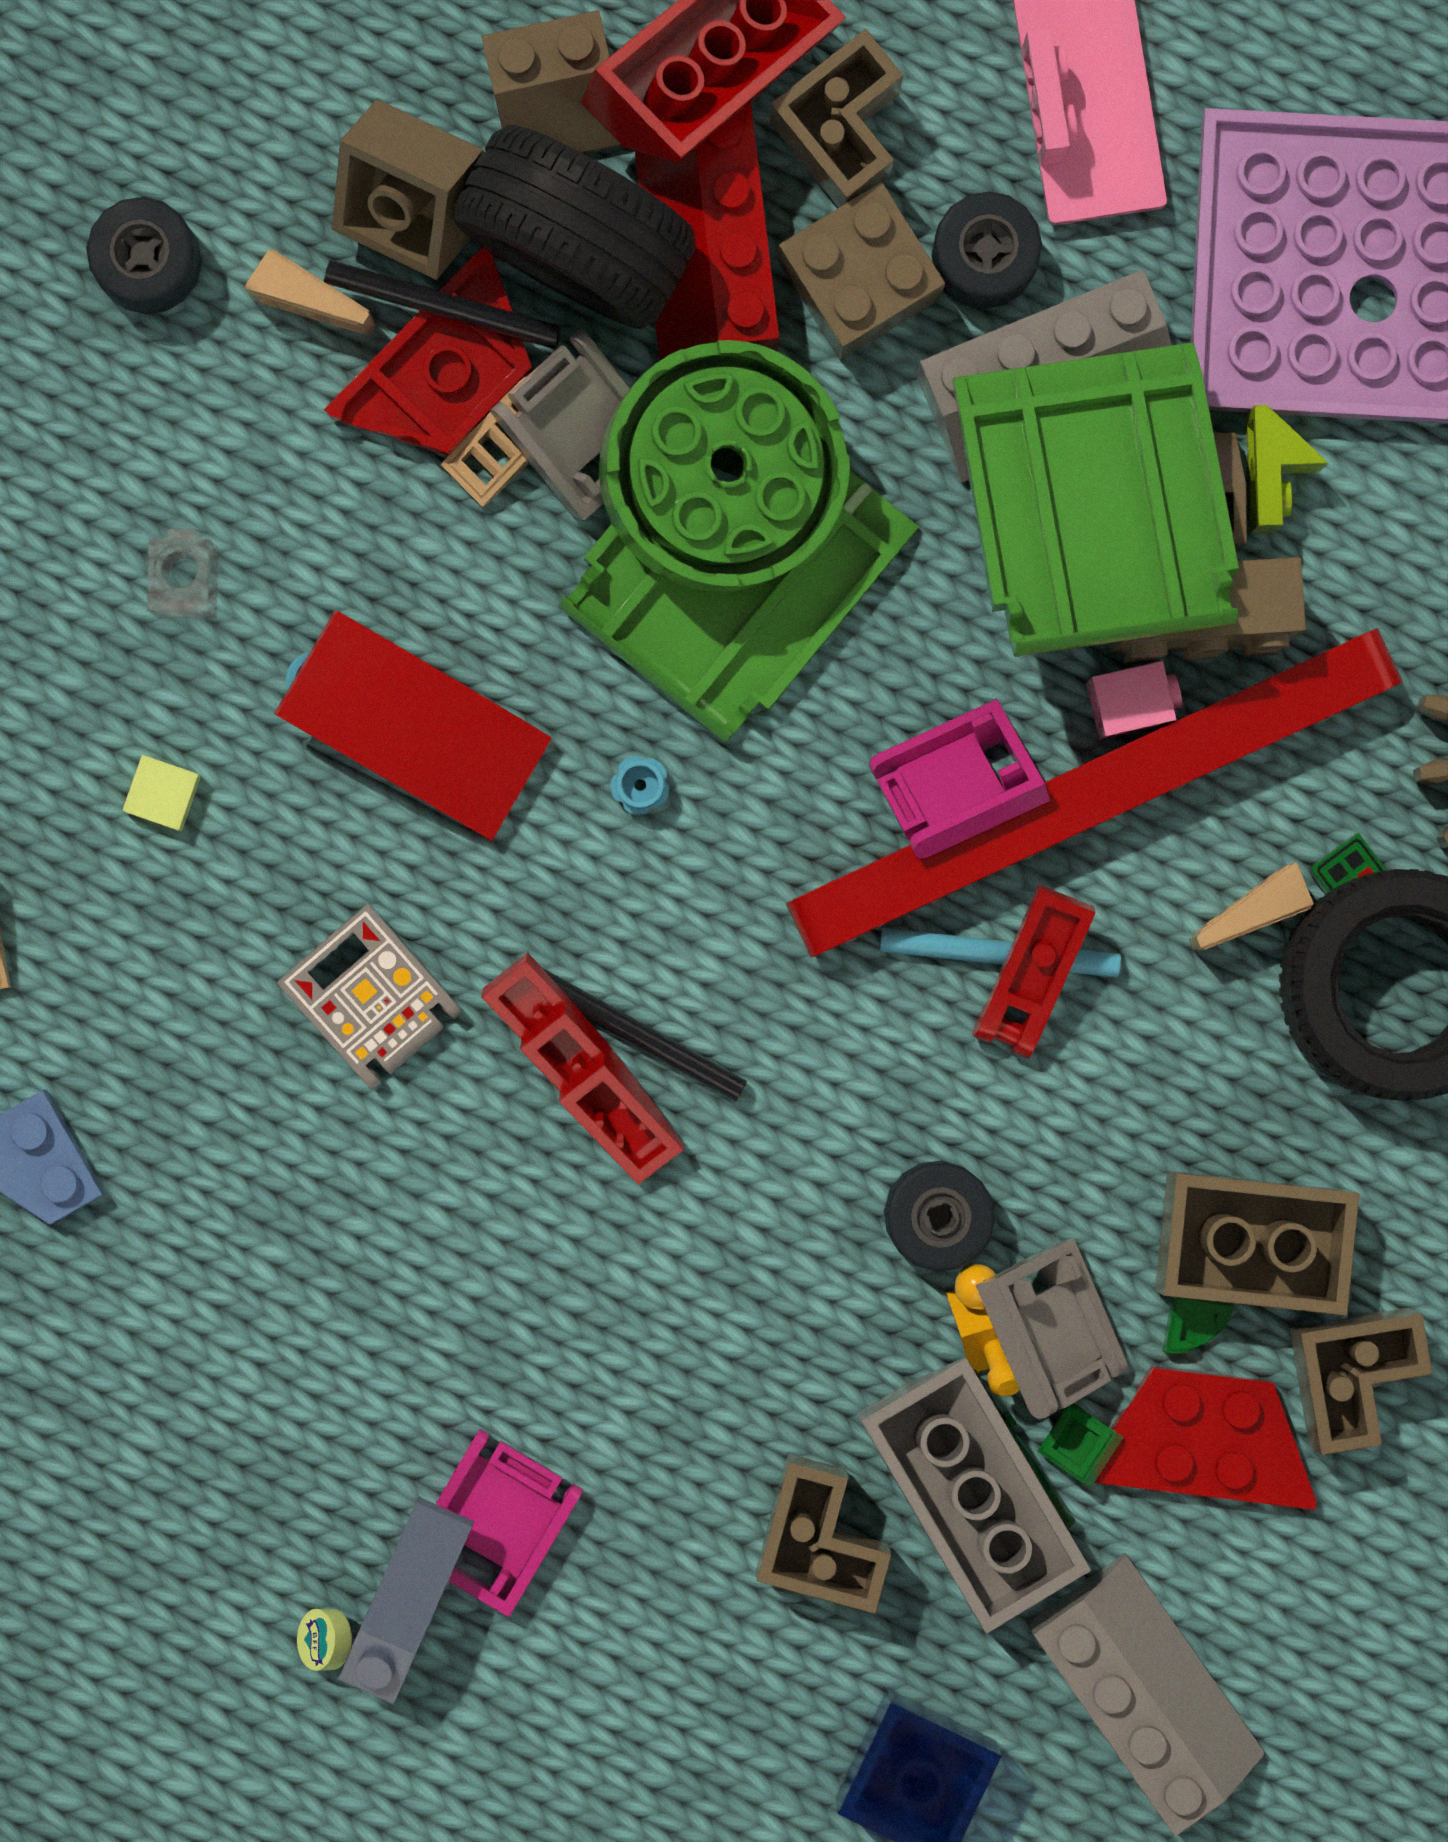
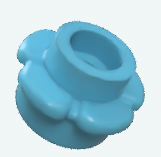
[610,756,669,815]

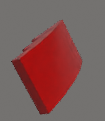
[274,610,552,841]

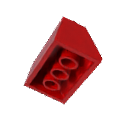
[580,0,846,163]
[635,102,779,360]

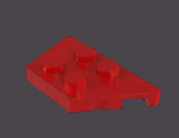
[324,247,533,456]
[1094,1366,1316,1510]

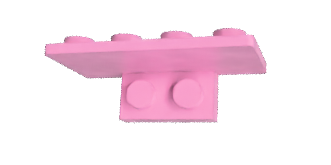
[1013,0,1167,226]

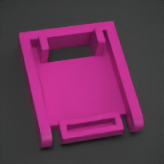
[869,699,1050,859]
[436,1428,584,1617]

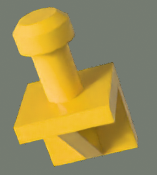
[946,1264,1020,1396]

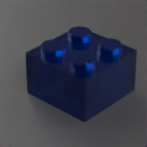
[835,1688,1002,1842]

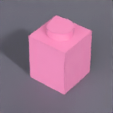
[1086,661,1182,741]

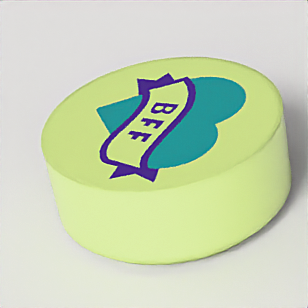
[297,1609,352,1671]

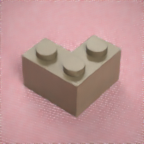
[770,28,903,208]
[1289,1308,1432,1455]
[756,1453,891,1614]

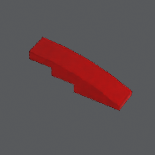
[481,952,684,1185]

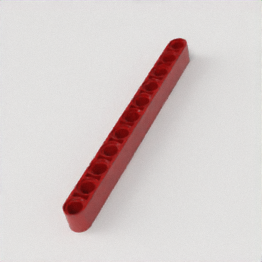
[786,628,1403,958]

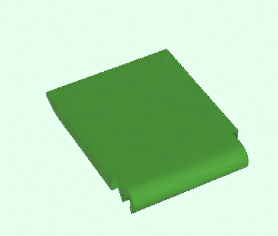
[952,342,1239,657]
[559,448,919,743]

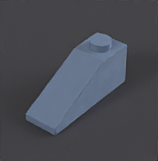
[338,1497,475,1704]

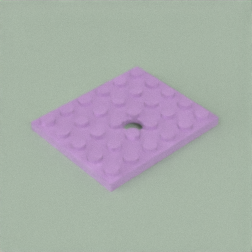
[1190,108,1448,424]

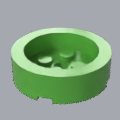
[599,340,850,592]

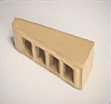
[244,249,376,336]
[441,377,530,508]
[1189,862,1314,952]

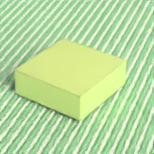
[122,755,202,832]

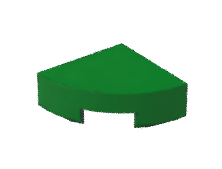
[1162,1297,1235,1354]

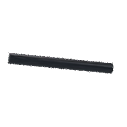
[324,260,562,349]
[543,968,747,1102]

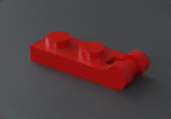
[972,884,1096,1059]

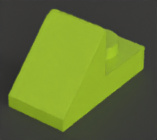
[1245,405,1328,534]

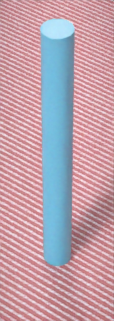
[879,928,1121,978]

